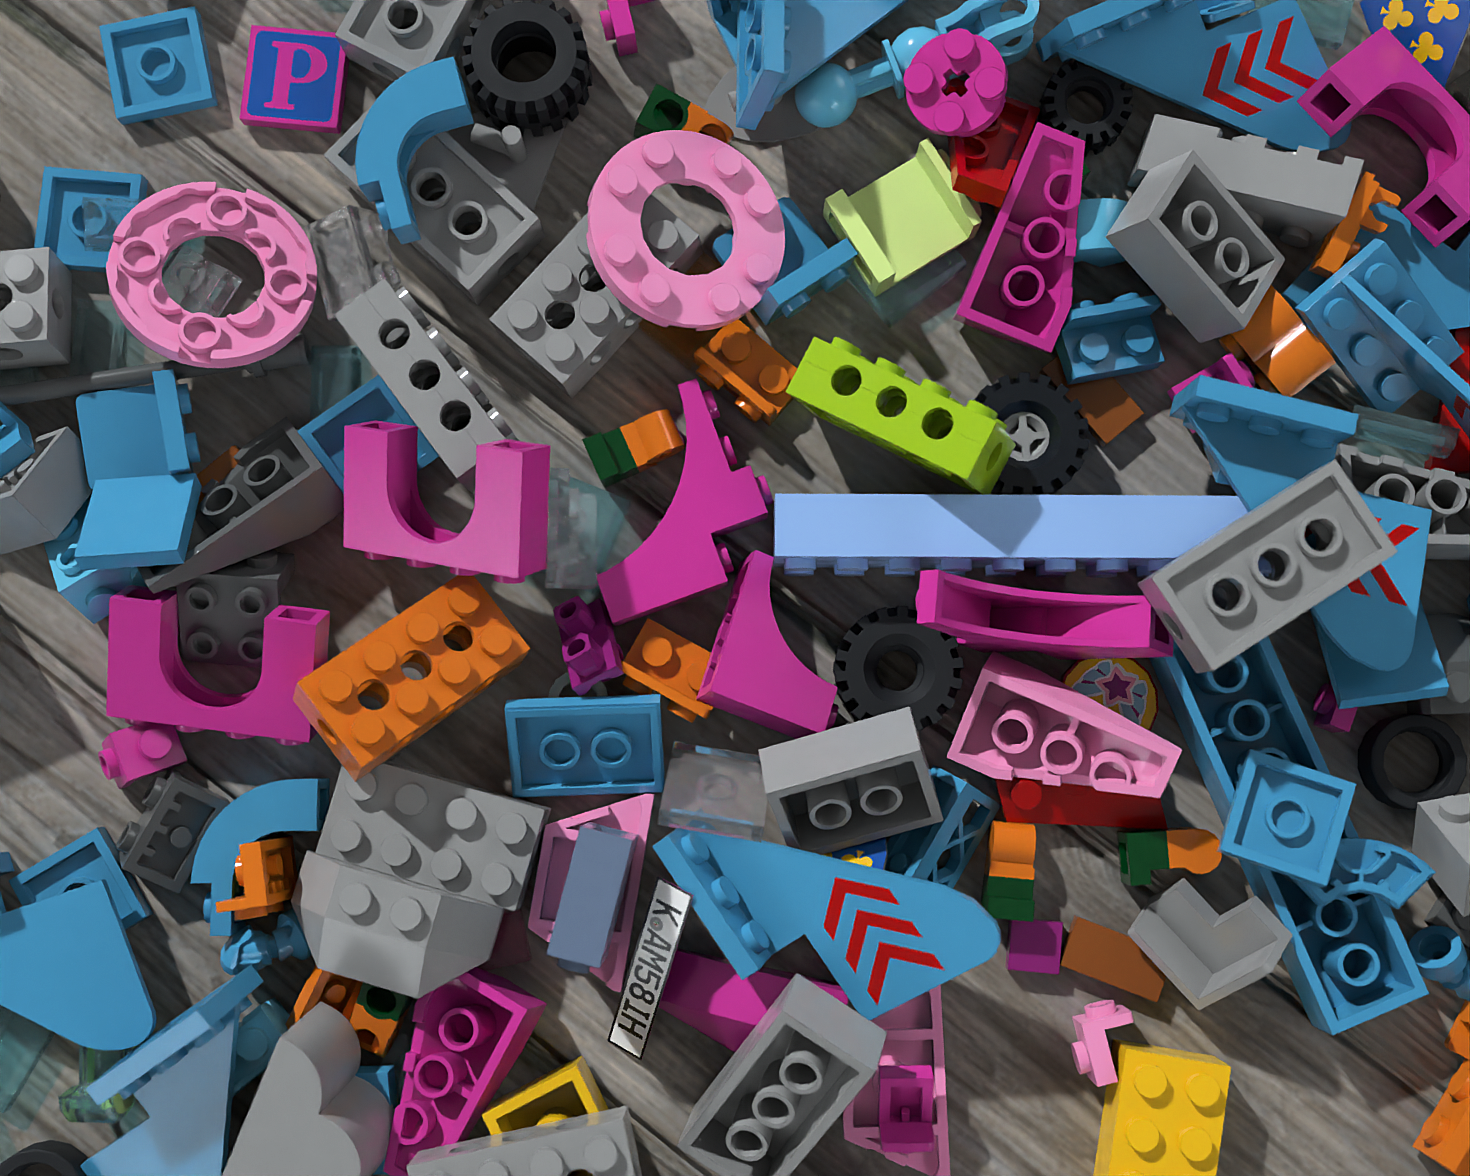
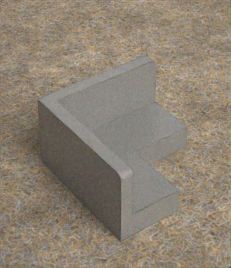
[0,426,93,555]
[1128,878,1293,1011]

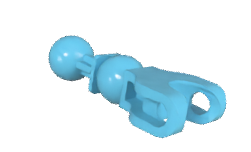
[795,0,1040,128]

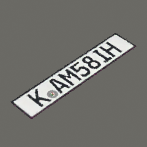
[607,876,693,1060]

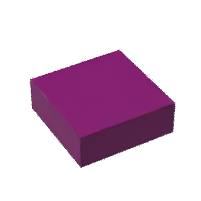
[1005,919,1063,975]

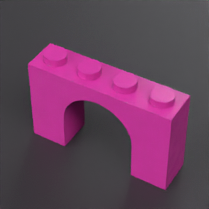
[1297,26,1470,248]
[343,420,550,584]
[106,585,330,746]

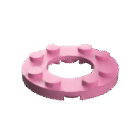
[586,130,785,331]
[106,182,317,368]

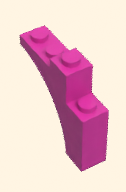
[595,378,773,627]
[915,570,1174,660]

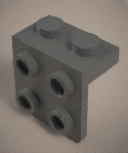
[176,548,295,668]

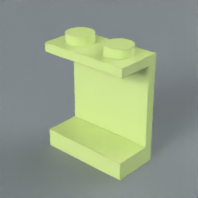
[823,138,982,297]

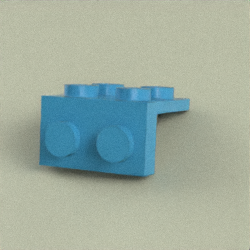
[712,197,858,326]
[75,369,201,490]

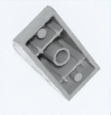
[222,1001,395,1176]

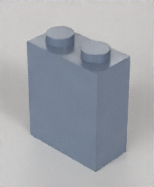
[546,822,639,973]

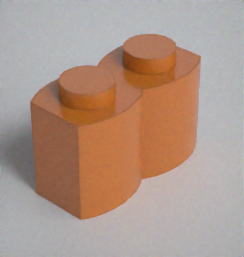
[1219,285,1336,397]

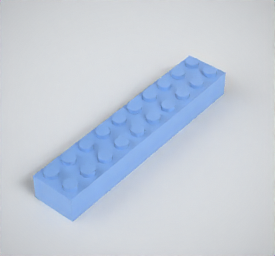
[773,494,1272,578]

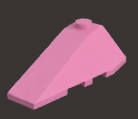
[946,651,1182,798]

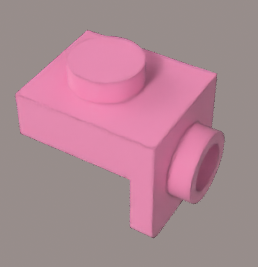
[1071,1000,1134,1087]

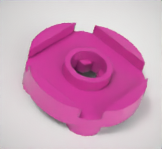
[903,28,1008,138]

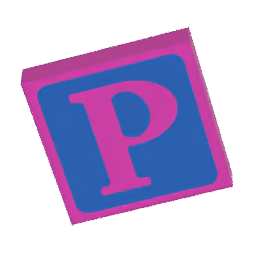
[239,25,349,134]

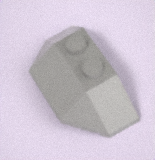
[291,850,505,999]

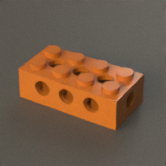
[293,575,531,782]

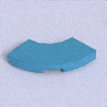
[1289,838,1436,909]

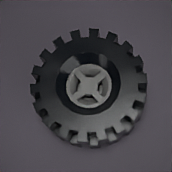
[974,372,1090,495]

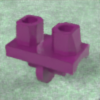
[553,596,624,696]

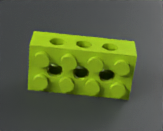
[786,336,1016,495]

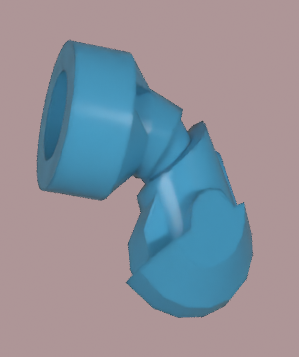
[220,908,312,975]
[1408,926,1470,1001]

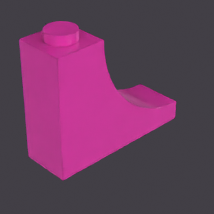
[696,550,838,739]

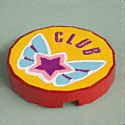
[1060,658,1159,731]

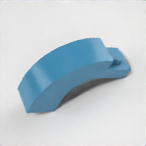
[355,57,475,245]
[191,778,330,936]

